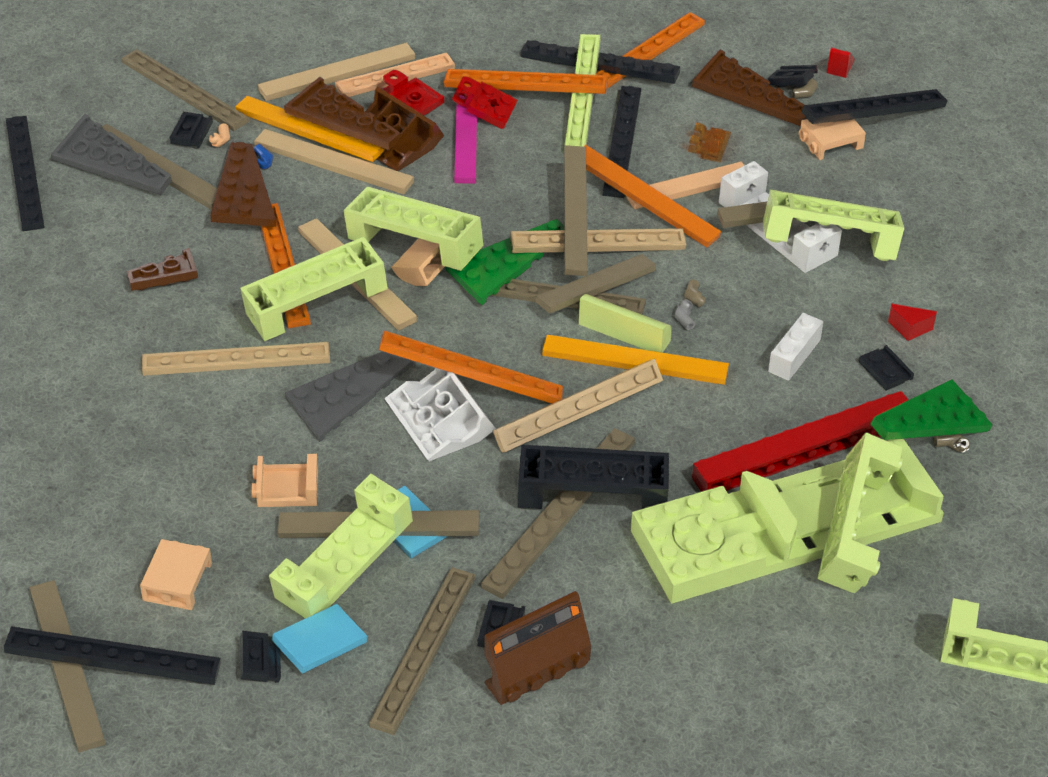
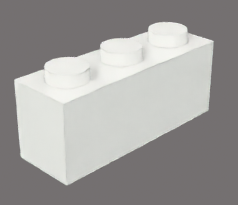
[768,313,823,381]

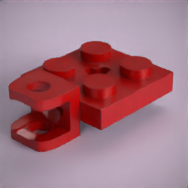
[383,70,445,116]
[452,76,518,129]

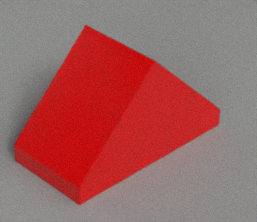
[827,47,855,78]
[888,303,937,341]

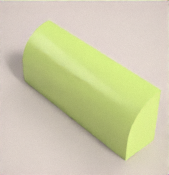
[579,294,671,353]

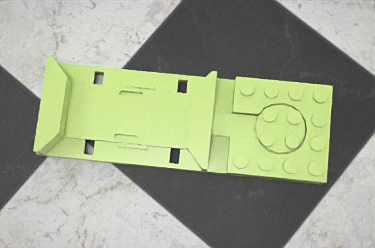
[631,439,944,604]

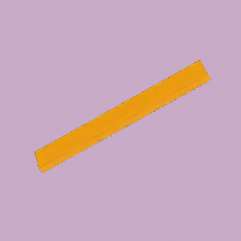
[235,96,385,162]
[542,334,729,385]

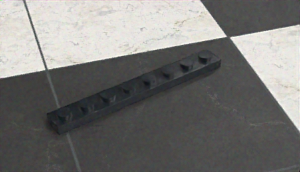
[521,40,680,84]
[602,86,642,198]
[802,89,948,124]
[5,116,45,232]
[4,626,221,685]

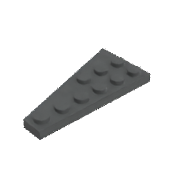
[51,114,172,195]
[285,351,417,442]

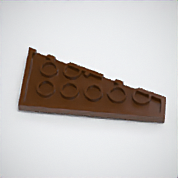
[692,49,807,126]
[284,77,401,150]
[210,142,276,227]

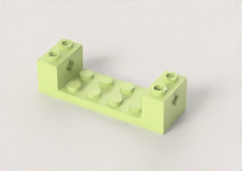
[344,187,484,271]
[763,190,904,261]
[240,237,388,341]
[818,433,903,593]
[269,474,413,619]
[941,598,1048,684]

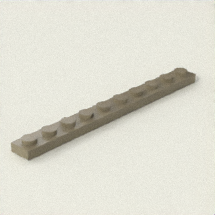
[481,428,635,599]

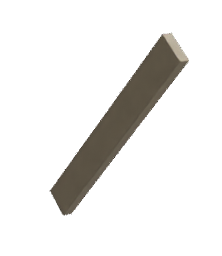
[122,49,249,131]
[102,124,218,210]
[564,145,588,276]
[465,279,646,315]
[278,510,480,538]
[369,567,475,735]
[29,580,106,752]

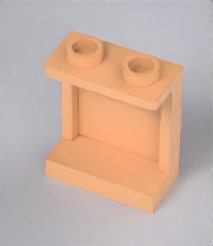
[799,119,866,160]
[252,454,318,507]
[140,539,212,610]

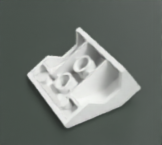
[384,368,496,461]

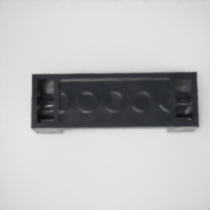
[518,445,669,509]

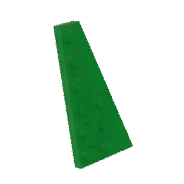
[446,219,564,306]
[871,379,993,440]

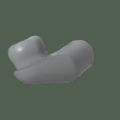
[675,299,695,330]

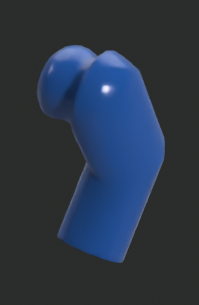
[254,144,274,169]

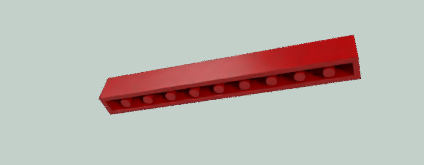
[692,391,909,492]

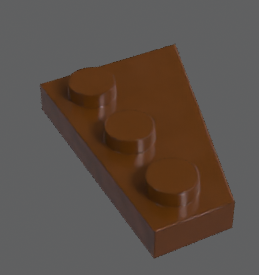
[127,248,198,291]

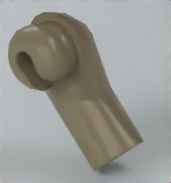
[792,78,818,99]
[684,280,706,307]
[933,434,970,452]

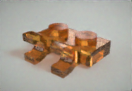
[688,122,731,163]

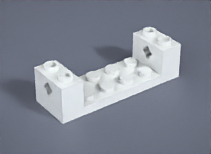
[719,161,842,273]

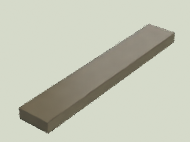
[536,254,656,314]

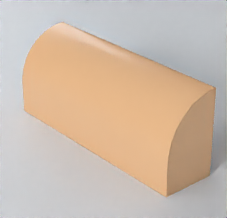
[391,238,445,286]

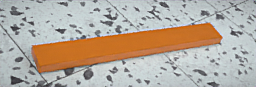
[596,12,705,89]
[444,69,608,94]
[583,145,721,248]
[261,203,311,328]
[379,331,563,404]

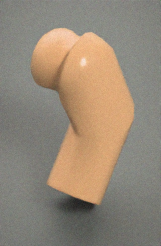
[209,124,230,147]

